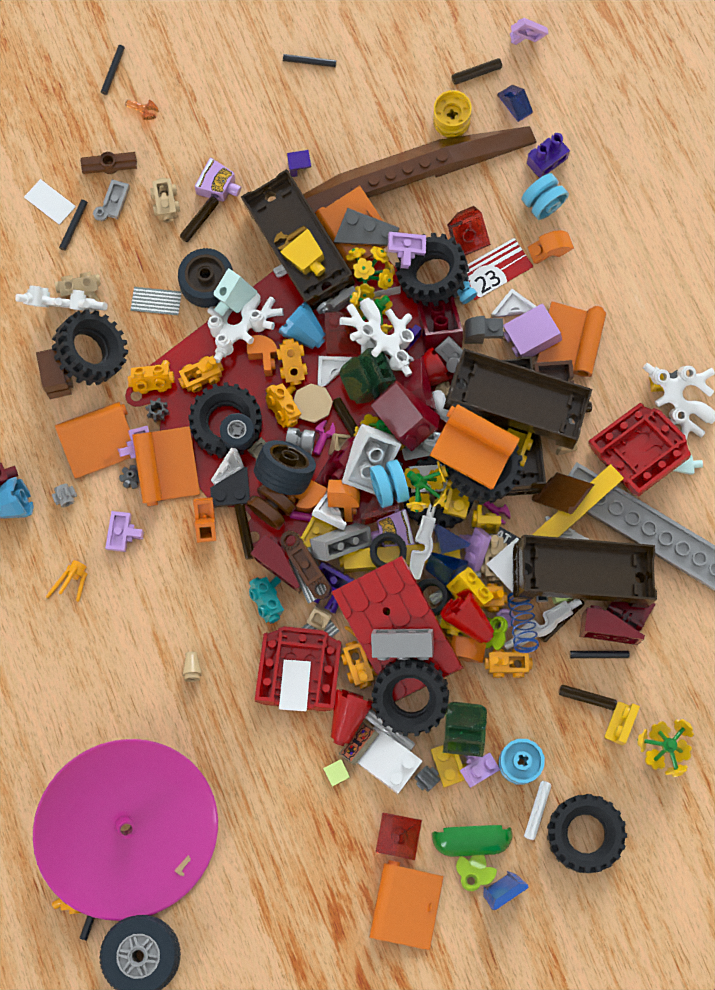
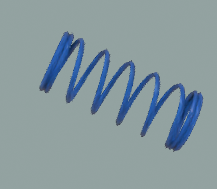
[507,593,539,653]

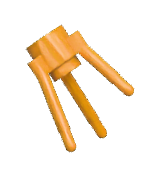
[46,560,88,602]

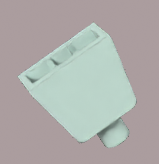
[214,268,257,316]

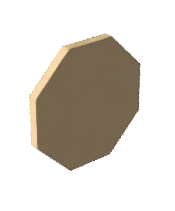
[293,384,333,423]

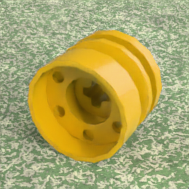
[433,90,472,138]

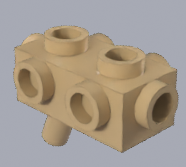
[150,178,180,223]
[54,272,101,302]
[480,535,507,582]

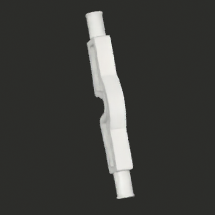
[409,504,437,582]
[504,599,582,651]

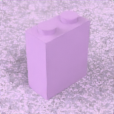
[503,303,562,358]

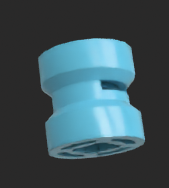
[457,281,478,304]

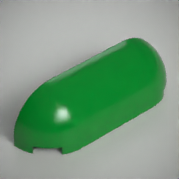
[432,825,512,857]

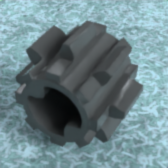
[145,398,170,423]
[415,765,441,792]

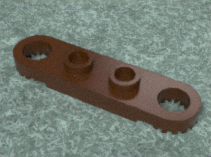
[281,531,332,600]

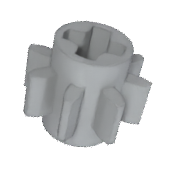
[52,484,77,507]

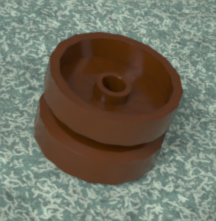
[246,484,296,530]

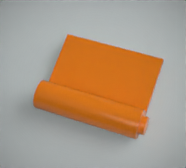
[315,186,387,272]
[536,301,606,377]
[55,402,131,479]
[429,404,520,490]
[132,426,200,506]
[369,860,444,950]

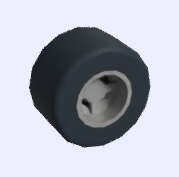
[220,413,255,451]

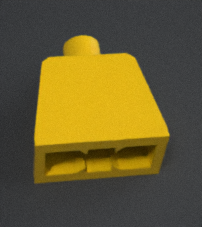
[280,229,326,277]

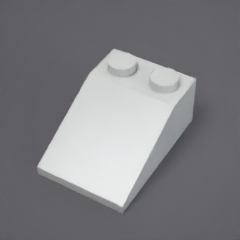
[342,424,402,495]
[357,726,422,795]

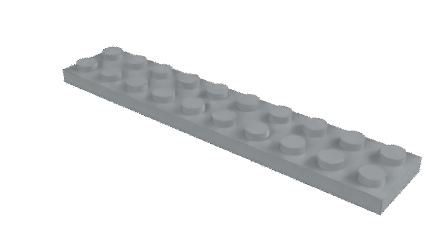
[568,462,715,591]

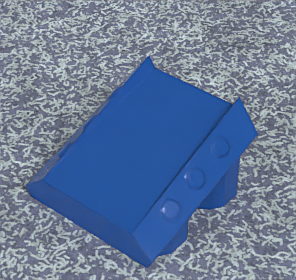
[483,871,529,910]

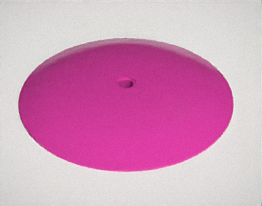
[33,739,218,921]

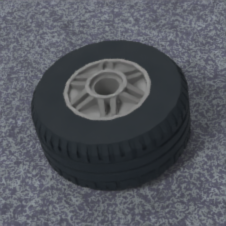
[99,915,181,990]

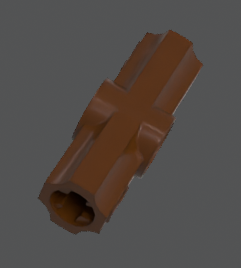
[80,151,137,174]

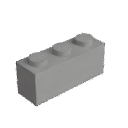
[310,523,372,561]
[371,629,434,660]

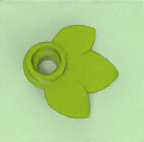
[483,616,508,651]
[456,855,497,891]

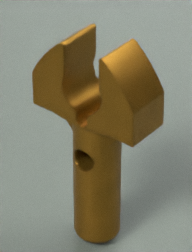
[274,226,307,251]

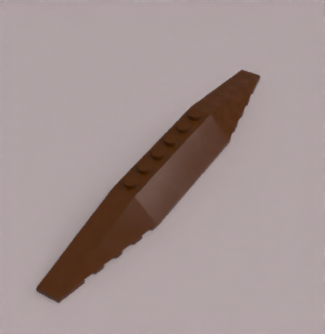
[303,126,537,215]

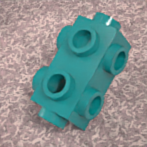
[249,576,284,624]

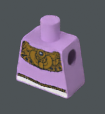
[194,158,241,201]
[371,509,415,547]

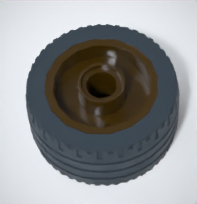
[178,248,233,308]
[254,440,316,495]

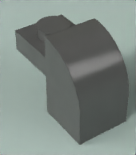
[464,316,504,344]

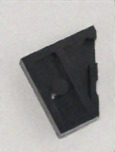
[210,467,250,508]

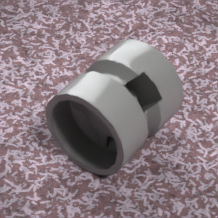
[286,427,315,455]

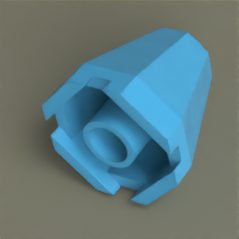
[278,302,326,349]
[0,477,34,519]

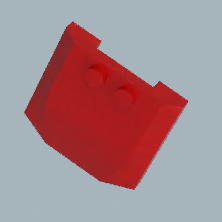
[588,403,691,497]
[255,626,342,711]

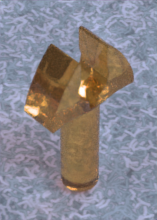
[125,99,159,120]

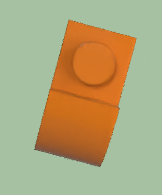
[528,230,574,264]
[247,335,278,376]
[284,480,328,513]
[327,480,361,522]
[193,497,217,543]
[447,635,486,663]

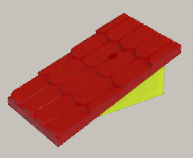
[332,556,464,702]

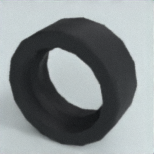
[370,532,407,568]
[418,578,452,616]

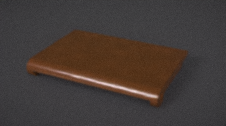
[532,472,594,514]

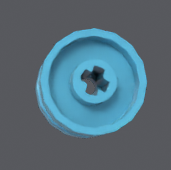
[521,173,569,220]
[369,459,409,508]
[498,739,545,785]

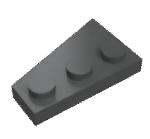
[334,208,400,246]

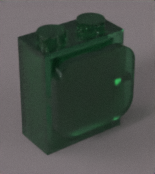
[340,348,396,404]
[443,702,487,757]

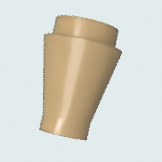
[182,651,202,682]

